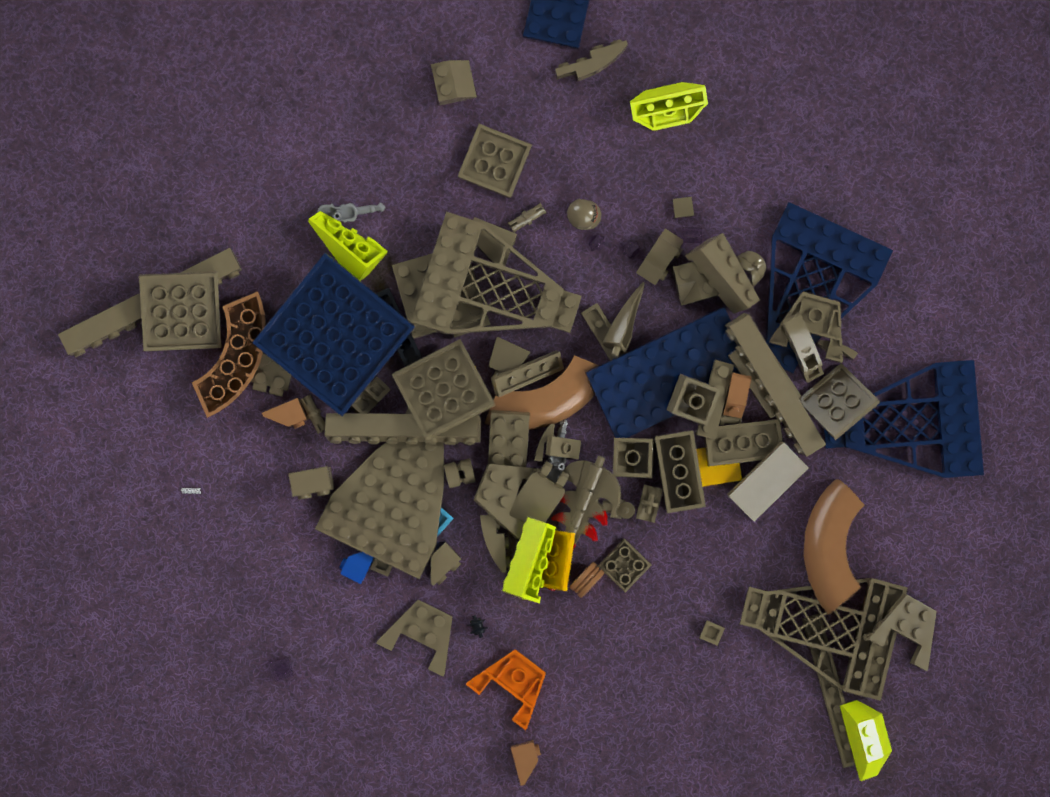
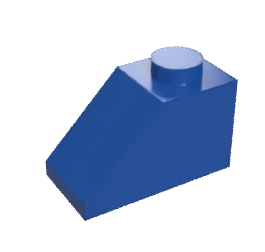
[339,552,374,584]

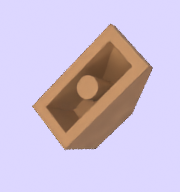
[723,373,752,418]
[262,398,308,429]
[511,740,541,786]

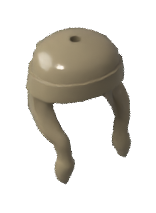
[737,251,766,287]

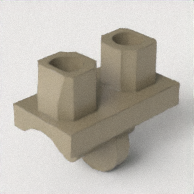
[636,485,663,523]
[602,499,635,519]

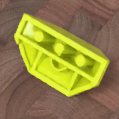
[630,82,708,131]
[840,700,892,781]

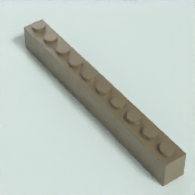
[58,248,242,357]

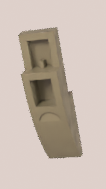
[555,39,627,82]
[782,313,824,383]
[480,514,510,573]

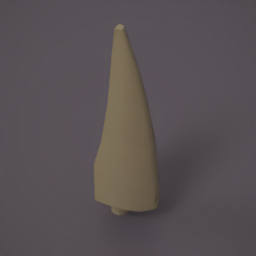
[602,282,645,358]

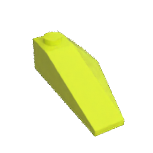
[308,211,388,281]

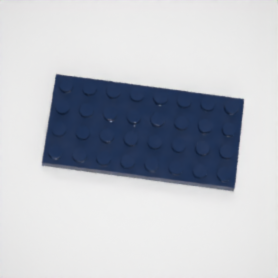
[585,307,739,438]

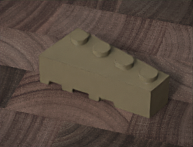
[685,233,760,314]

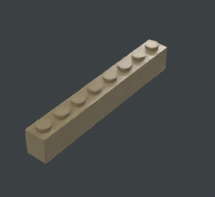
[725,313,826,457]
[325,413,481,445]

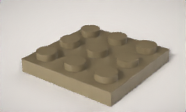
[458,124,532,199]
[799,363,880,440]

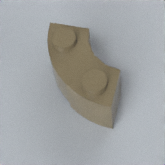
[636,228,684,285]

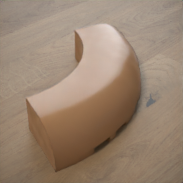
[192,292,266,418]
[485,355,599,430]
[804,479,865,615]

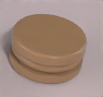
[569,562,605,598]

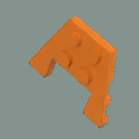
[466,649,546,730]

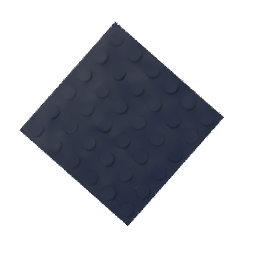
[252,253,416,416]

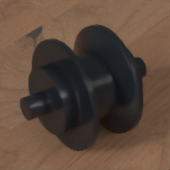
[467,615,488,638]

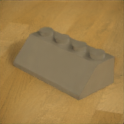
[654,430,706,513]

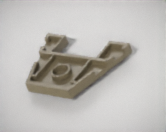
[769,292,843,363]
[474,464,540,540]
[865,594,937,671]
[376,599,453,676]

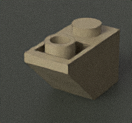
[431,542,461,586]

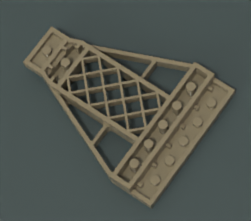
[411,212,582,335]
[739,578,907,701]

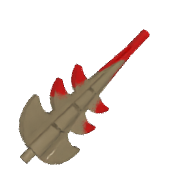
[548,455,621,591]

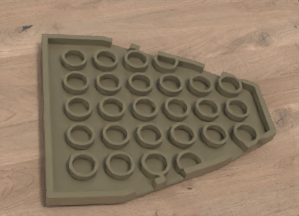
[315,442,444,579]

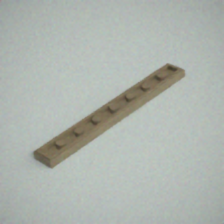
[801,614,855,768]

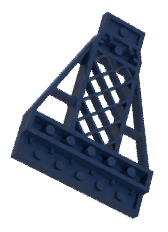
[765,202,893,374]
[823,360,984,478]

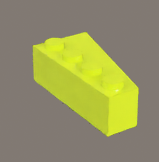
[502,517,556,603]

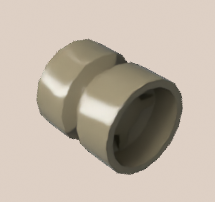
[444,458,476,488]

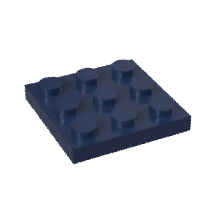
[523,0,589,49]

